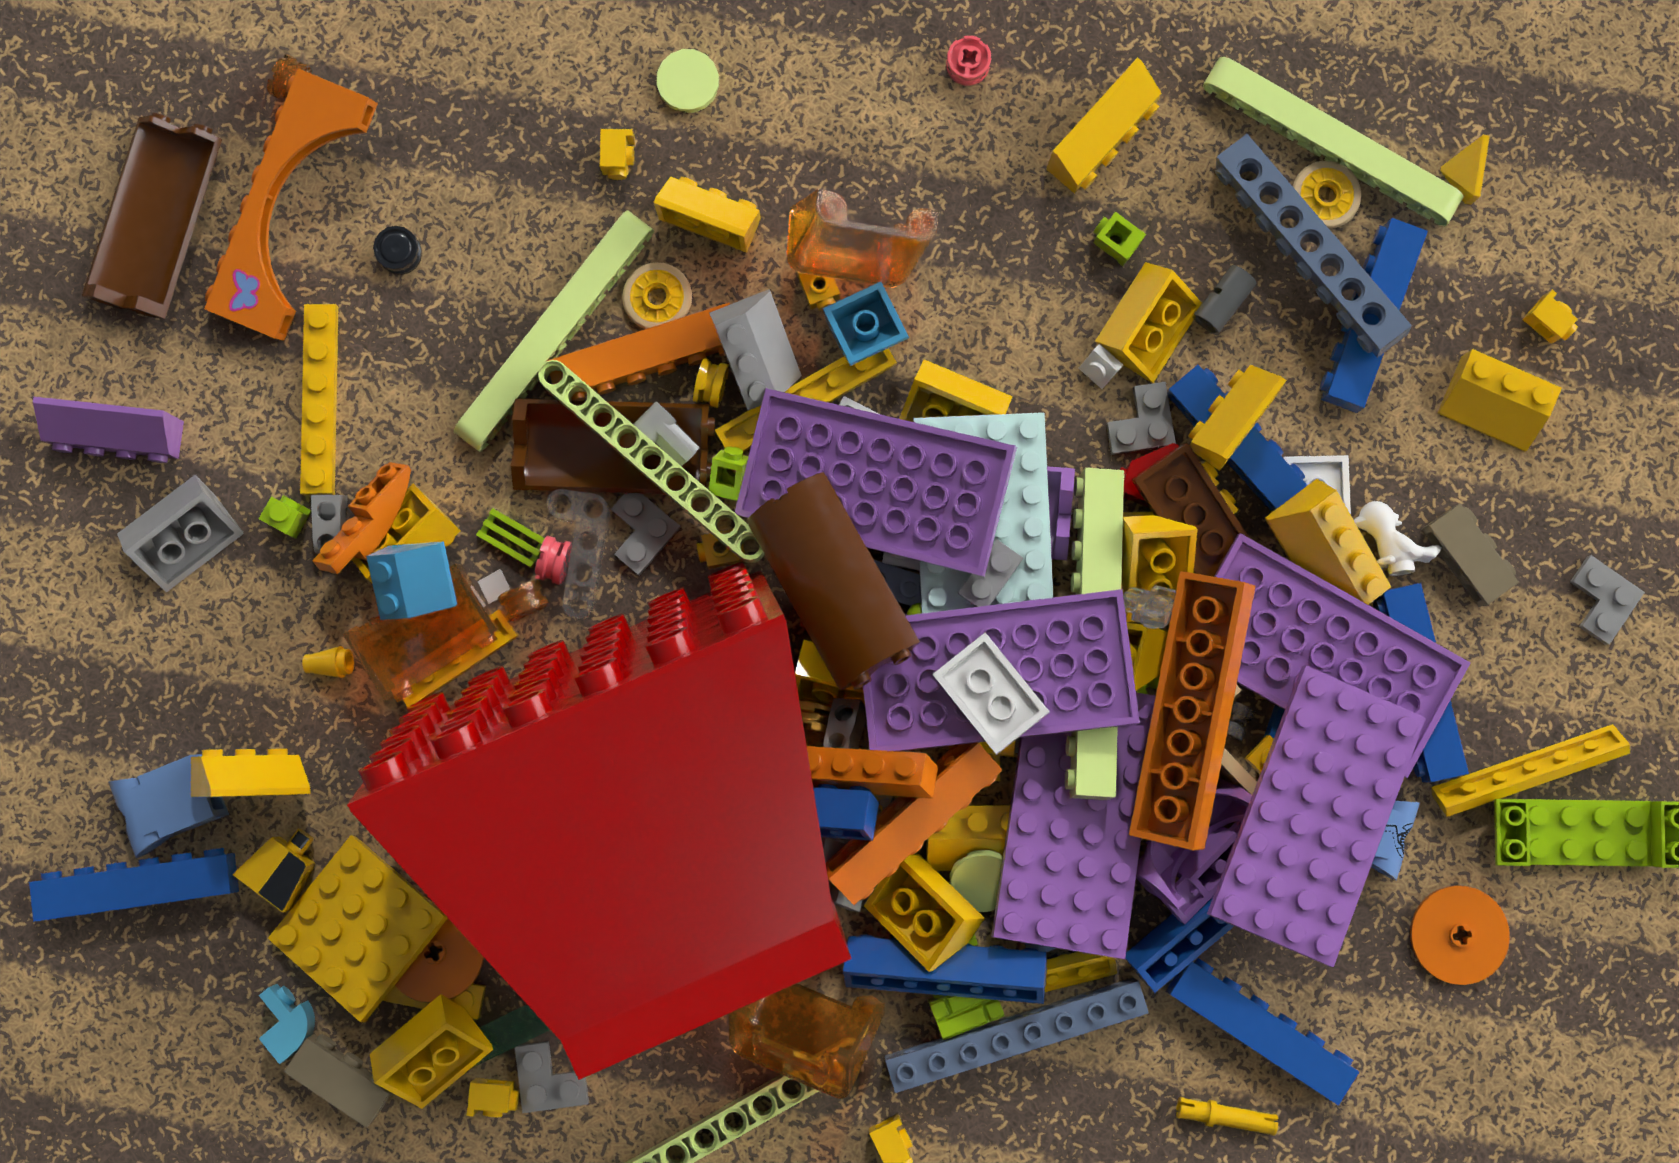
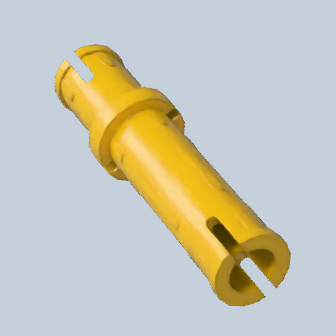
[1176,1097,1278,1136]

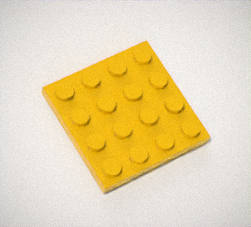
[268,835,448,1022]

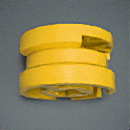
[693,358,729,408]

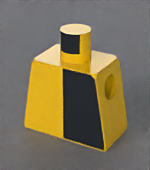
[233,828,315,912]

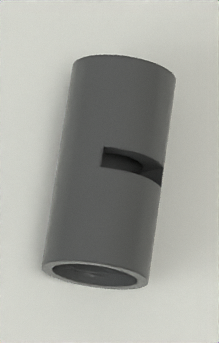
[1193,265,1257,335]

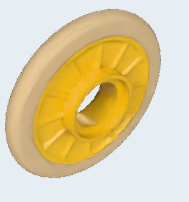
[1293,161,1361,229]
[622,262,692,329]

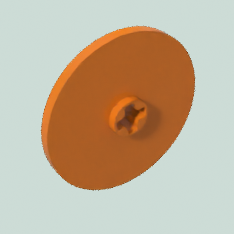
[1410,885,1510,985]
[395,904,484,1003]

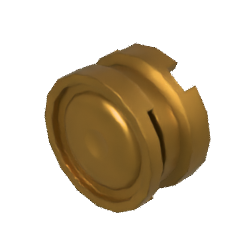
[799,700,831,736]

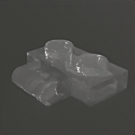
[1123,585,1176,629]

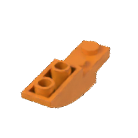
[312,462,411,574]

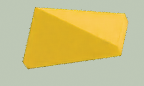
[1440,134,1490,205]

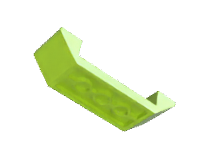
[1494,799,1679,868]

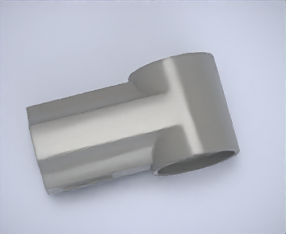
[633,401,699,466]

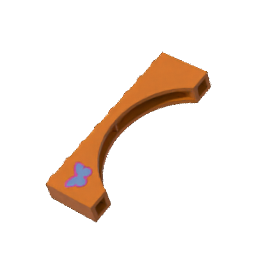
[204,68,378,340]

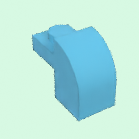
[259,984,315,1064]

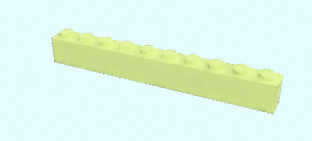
[1065,468,1124,800]

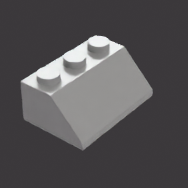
[709,289,802,410]
[117,475,244,592]

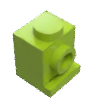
[1093,212,1146,266]
[709,447,749,501]
[259,495,312,538]

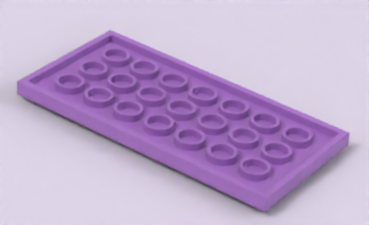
[735,388,1017,577]
[1214,533,1470,778]
[863,589,1140,752]
[1207,666,1426,967]
[991,692,1156,959]

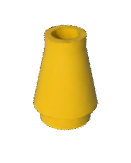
[302,646,354,678]

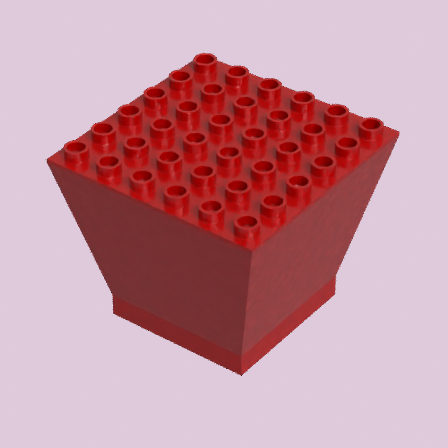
[347,561,852,1080]

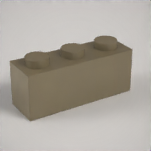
[1421,503,1519,607]
[284,1034,392,1127]

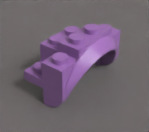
[1136,778,1252,924]

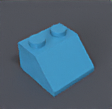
[823,281,909,366]
[366,541,457,620]

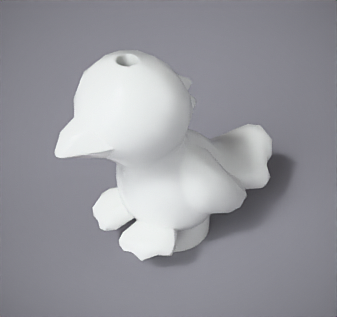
[1354,501,1442,576]

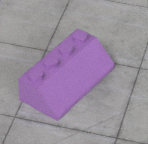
[33,397,184,463]

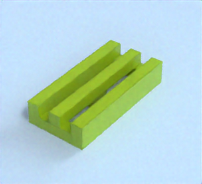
[476,508,545,568]

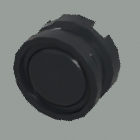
[373,226,423,275]

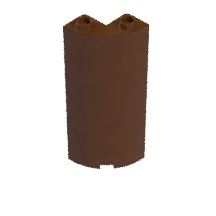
[82,113,222,319]
[511,399,715,494]
[746,472,920,691]

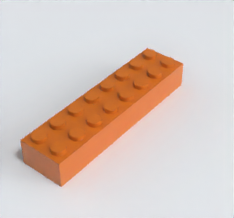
[1129,571,1255,850]

